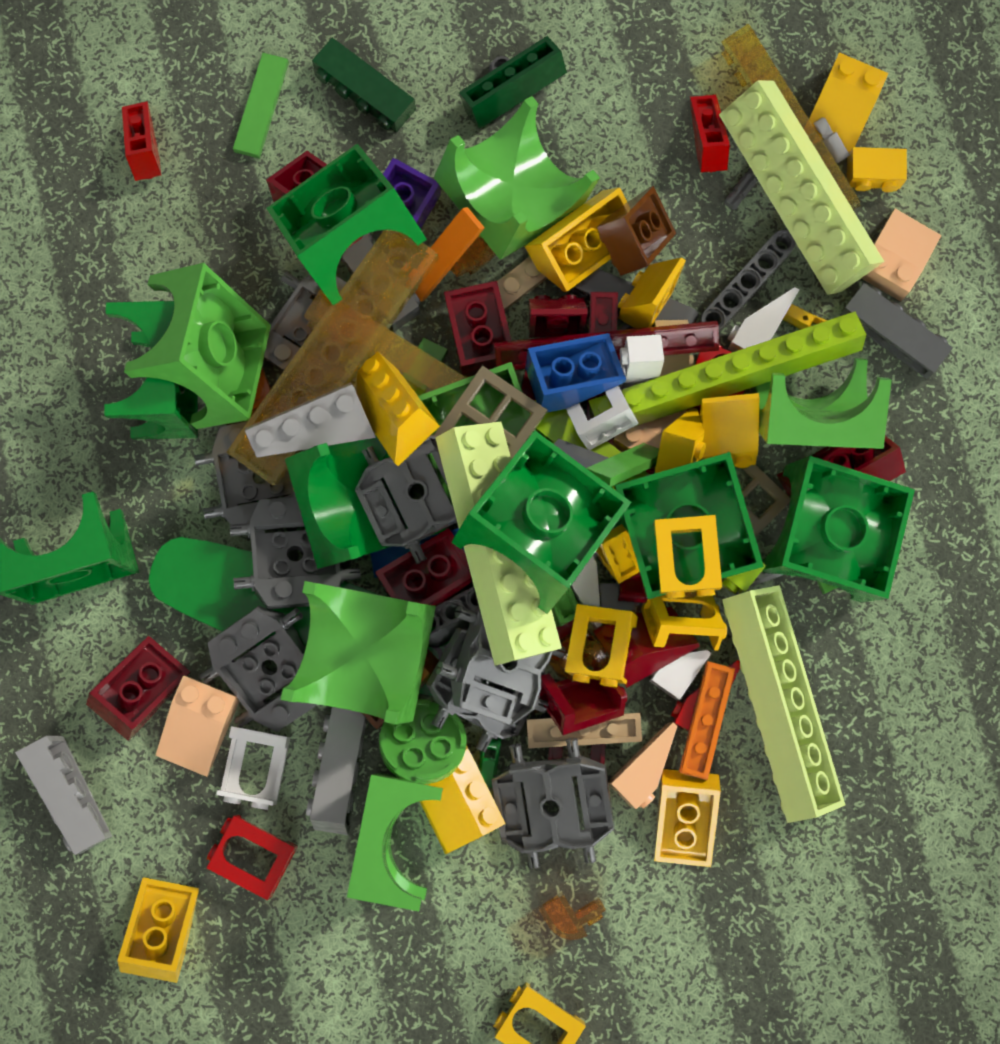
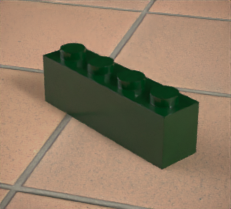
[459,36,567,129]
[312,37,416,133]

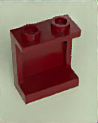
[538,659,628,735]

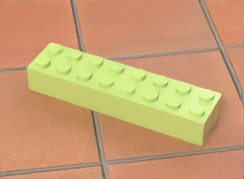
[719,80,885,295]
[435,421,562,666]
[722,585,845,823]

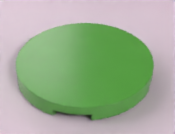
[379,699,467,784]

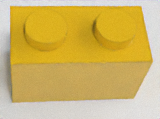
[847,147,907,192]

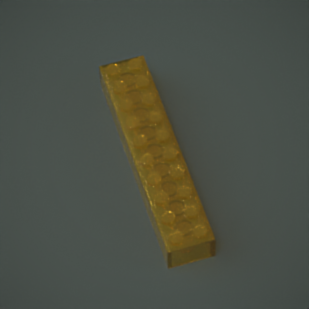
[227,230,439,485]

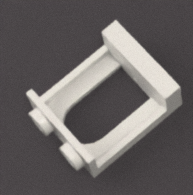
[566,385,639,450]
[216,726,291,810]

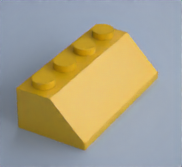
[525,187,627,292]
[356,351,440,466]
[420,745,505,854]

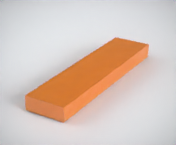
[403,207,485,302]
[679,661,735,780]

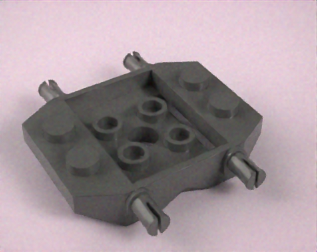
[264,271,386,390]
[194,417,299,530]
[355,435,457,564]
[230,497,361,610]
[200,606,318,732]
[436,606,566,725]
[426,627,546,753]
[491,738,615,869]

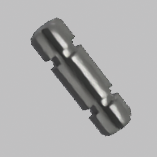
[724,167,758,210]

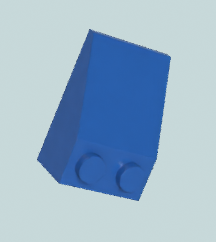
[525,333,626,412]

